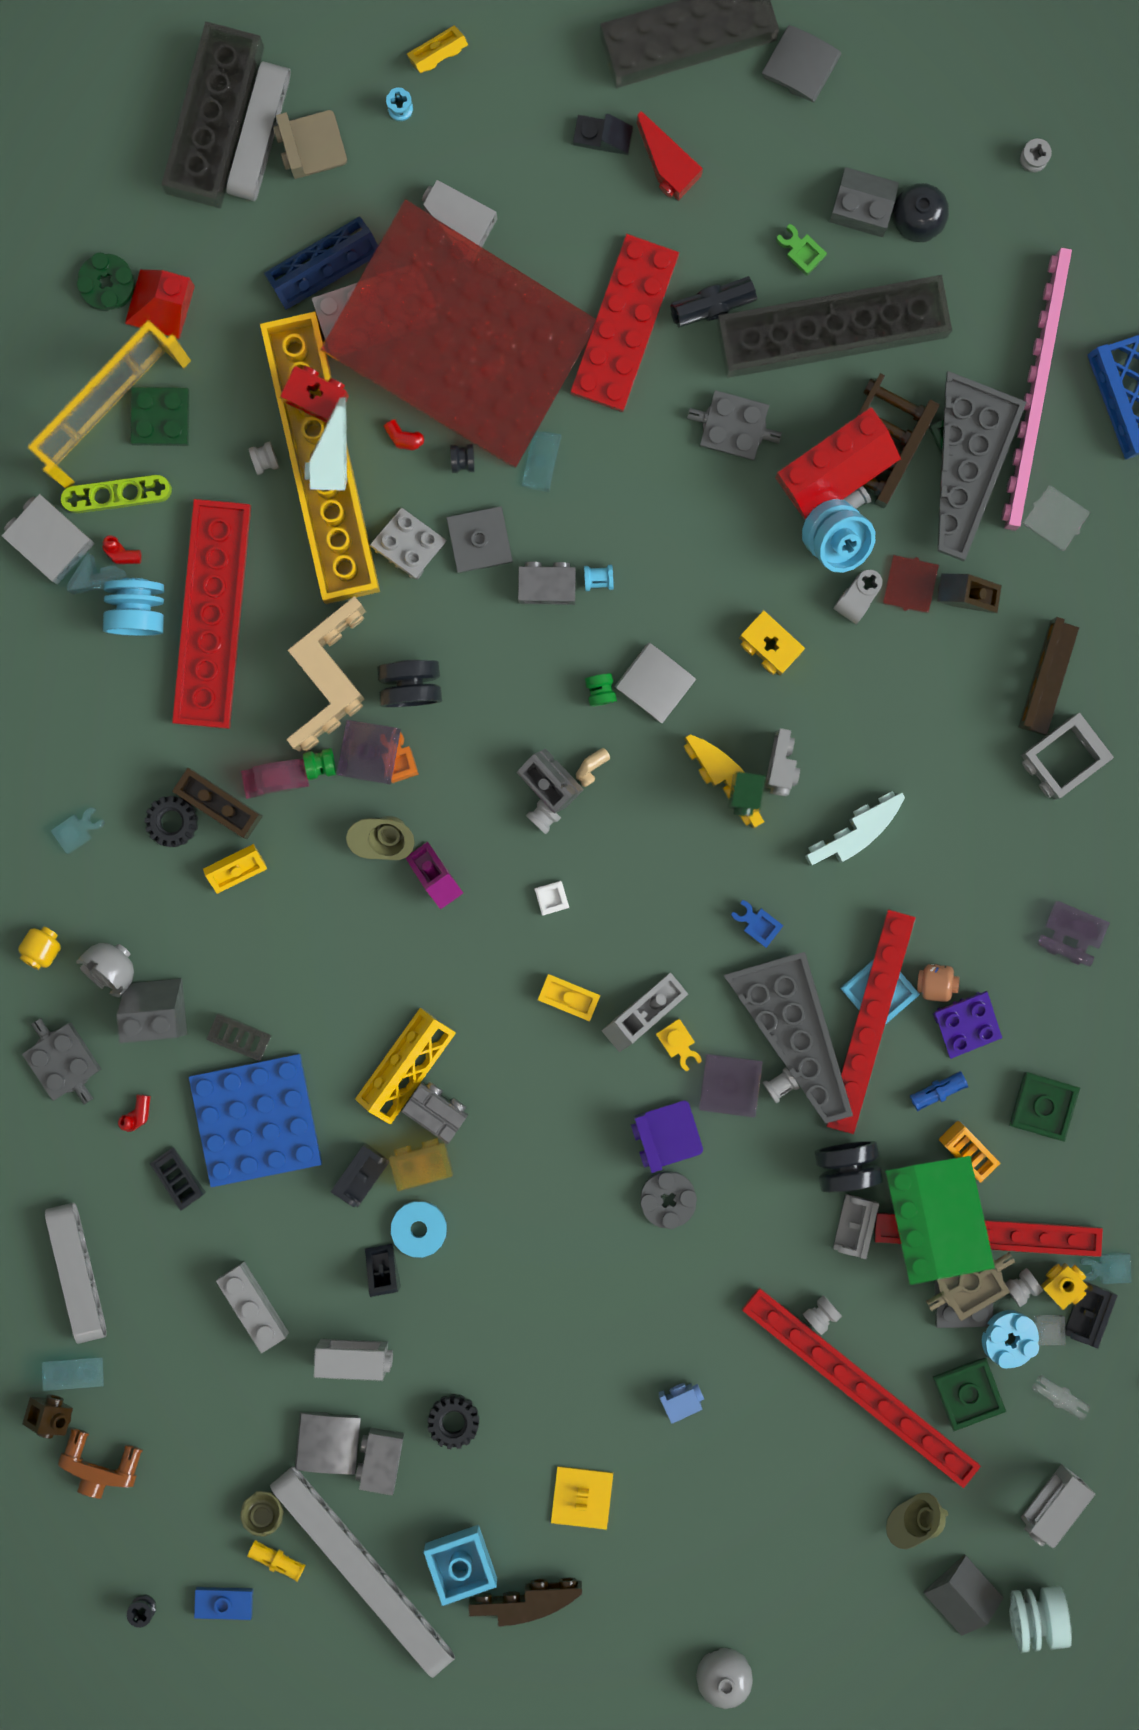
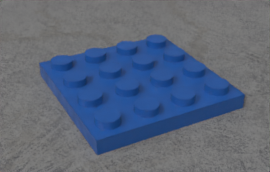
[189,1054,322,1187]

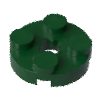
[77,252,135,311]

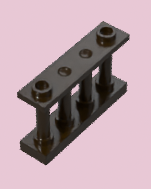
[857,373,940,508]

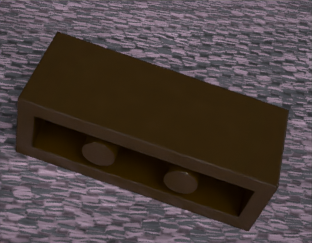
[172,768,263,839]

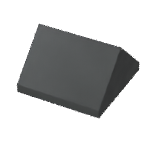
[923,1555,1003,1636]

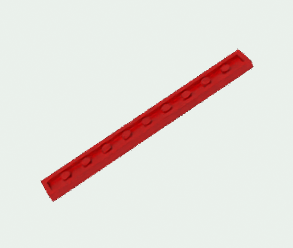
[742,1287,981,1489]

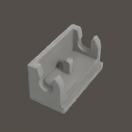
[833,1194,879,1259]

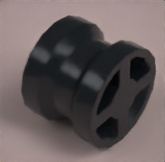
[450,444,475,473]

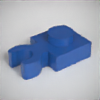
[731,900,783,948]

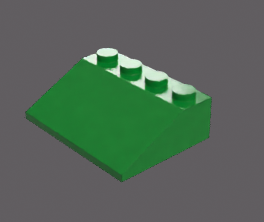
[886,1156,995,1285]

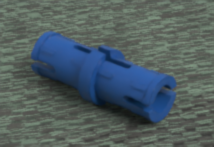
[909,1071,968,1112]

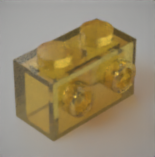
[389,1138,454,1191]

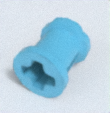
[386,88,413,121]
[584,564,614,591]

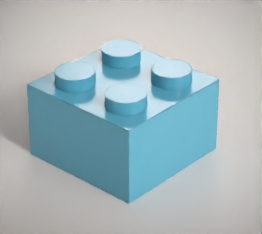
[424,1525,497,1606]

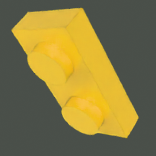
[407,25,468,73]
[203,844,267,894]
[538,974,600,1021]

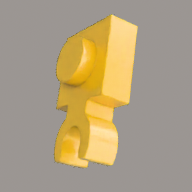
[656,1019,702,1071]

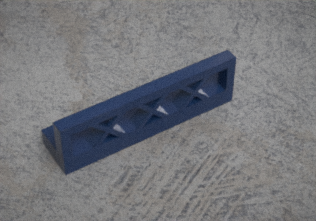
[264,216,382,310]

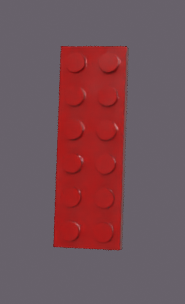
[571,234,679,412]

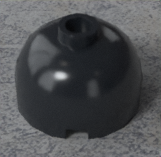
[893,183,949,242]

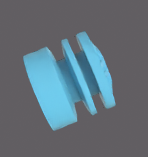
[103,578,164,636]

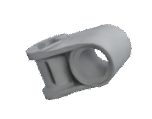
[833,570,882,625]

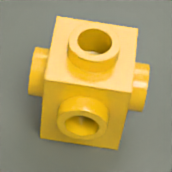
[1040,1263,1088,1310]

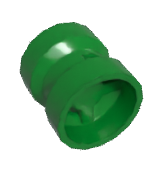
[585,673,617,707]
[303,748,336,780]

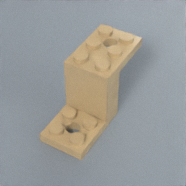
[287,596,366,752]

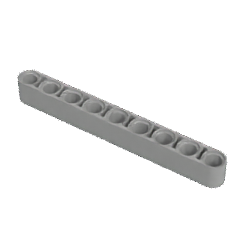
[270,1466,455,1678]

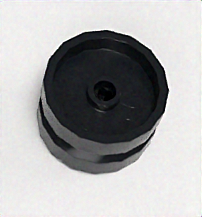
[377,660,442,708]
[815,1141,883,1192]

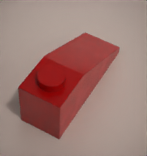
[637,111,703,201]

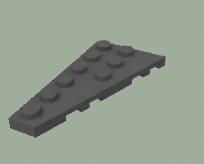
[937,371,1027,561]
[723,952,853,1124]

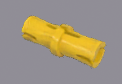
[247,1540,306,1582]

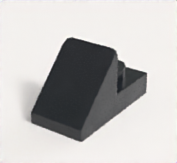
[573,114,633,155]

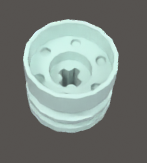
[1009,1586,1071,1653]

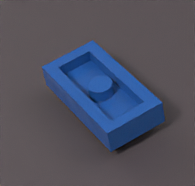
[194,1587,253,1620]

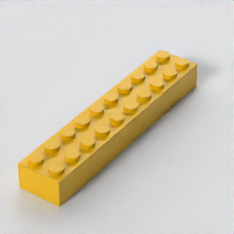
[260,312,380,604]

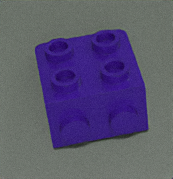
[631,1100,703,1173]

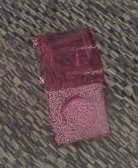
[241,759,309,799]

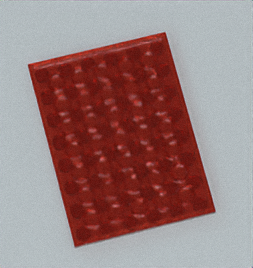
[320,199,597,468]

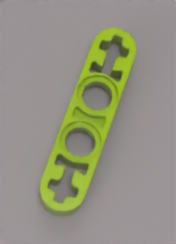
[61,475,172,513]

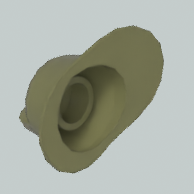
[346,816,415,860]
[886,1492,949,1550]

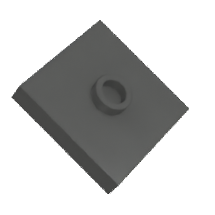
[447,506,513,574]

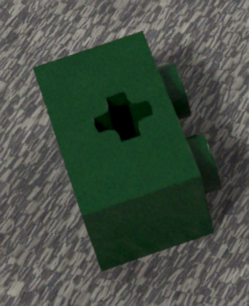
[728,772,765,817]

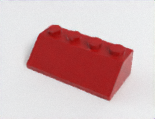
[775,407,901,520]

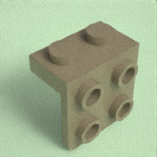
[273,110,347,179]

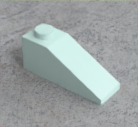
[305,398,347,490]

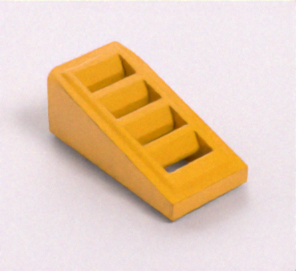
[939,1121,1001,1183]

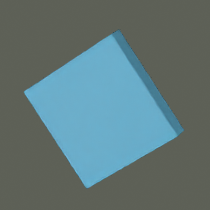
[840,960,920,1024]

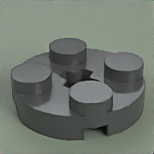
[640,1172,697,1229]

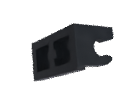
[331,1143,391,1207]
[1064,1281,1118,1349]

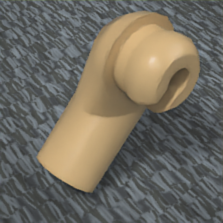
[576,748,610,787]

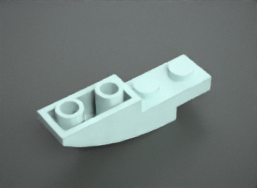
[805,791,905,865]

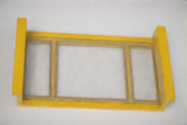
[28,321,191,488]

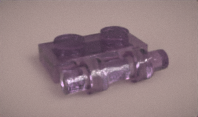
[1038,901,1110,967]

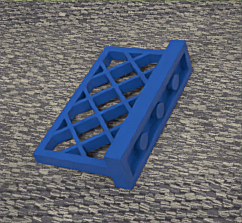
[1087,335,1139,460]

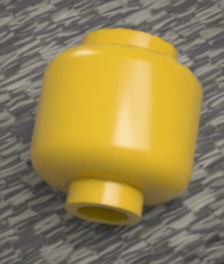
[18,926,61,970]

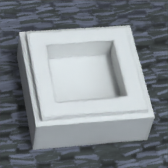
[535,881,569,916]

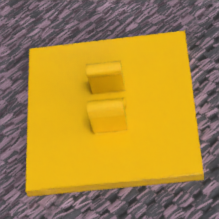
[551,1466,613,1530]

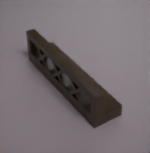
[1018,617,1079,736]

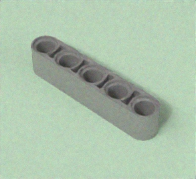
[227,61,291,201]
[45,1202,107,1344]

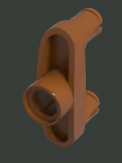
[58,1428,143,1499]

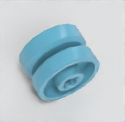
[802,499,875,573]

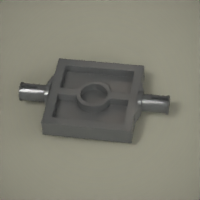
[687,390,782,461]
[22,1018,102,1105]

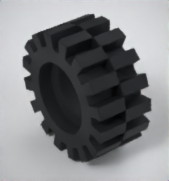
[144,796,199,847]
[428,1394,479,1450]

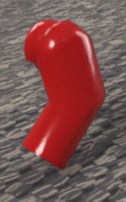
[383,419,424,451]
[102,535,142,564]
[118,1094,151,1132]

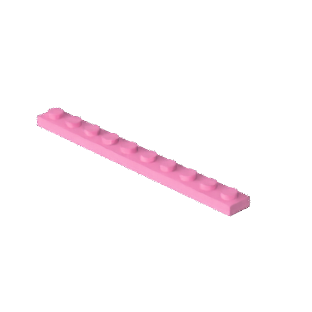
[1002,248,1072,531]

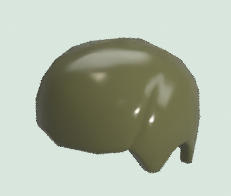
[240,1491,284,1537]

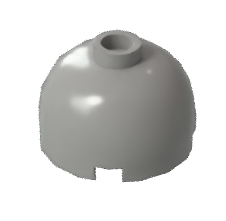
[76,943,134,998]
[696,1648,753,1709]

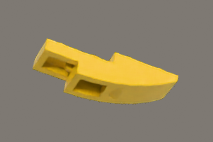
[683,734,765,828]

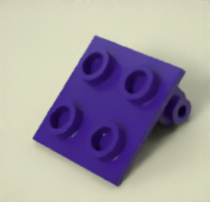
[932,991,1002,1059]

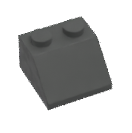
[829,167,899,237]

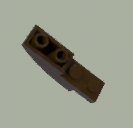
[469,1577,582,1627]

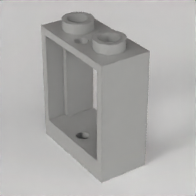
[1021,713,1114,800]
[314,1339,393,1381]
[1021,1464,1095,1549]

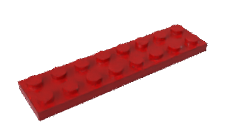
[172,499,251,729]

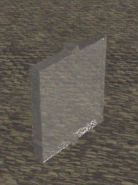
[1023,485,1090,551]

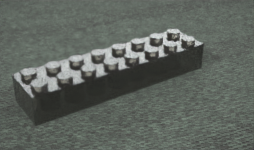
[717,275,952,378]

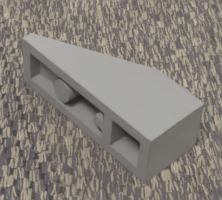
[601,973,688,1052]

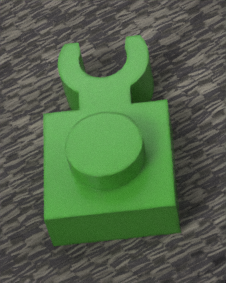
[776,224,827,276]

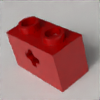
[280,366,349,423]

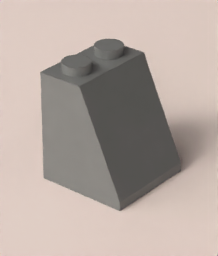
[117,978,187,1043]

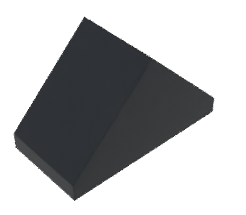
[365,1243,401,1297]

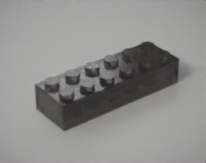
[600,0,779,88]
[161,21,264,209]

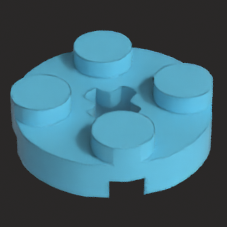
[982,1310,1039,1369]

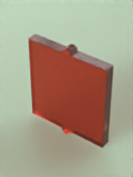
[883,555,939,613]

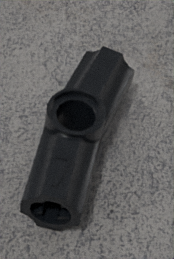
[670,276,757,328]

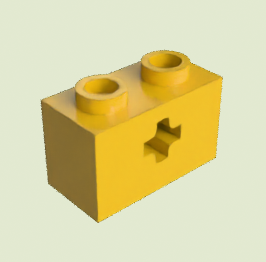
[739,610,805,676]

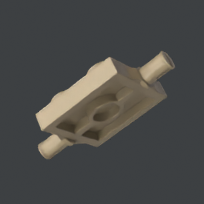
[926,1252,1015,1321]

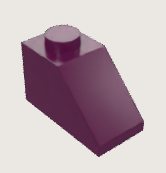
[405,842,463,910]

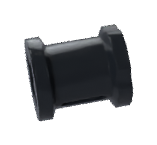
[127,1595,156,1628]

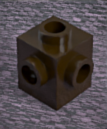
[22,1394,73,1439]

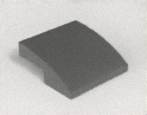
[762,25,841,102]

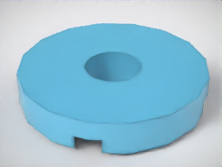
[391,1201,447,1258]

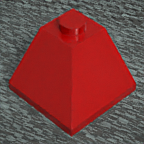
[125,269,195,339]

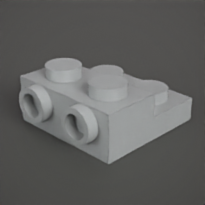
[765,728,800,796]

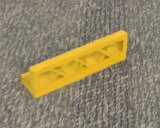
[355,1008,456,1125]

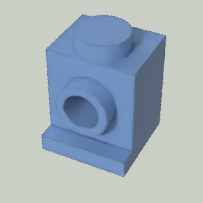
[659,1383,704,1424]

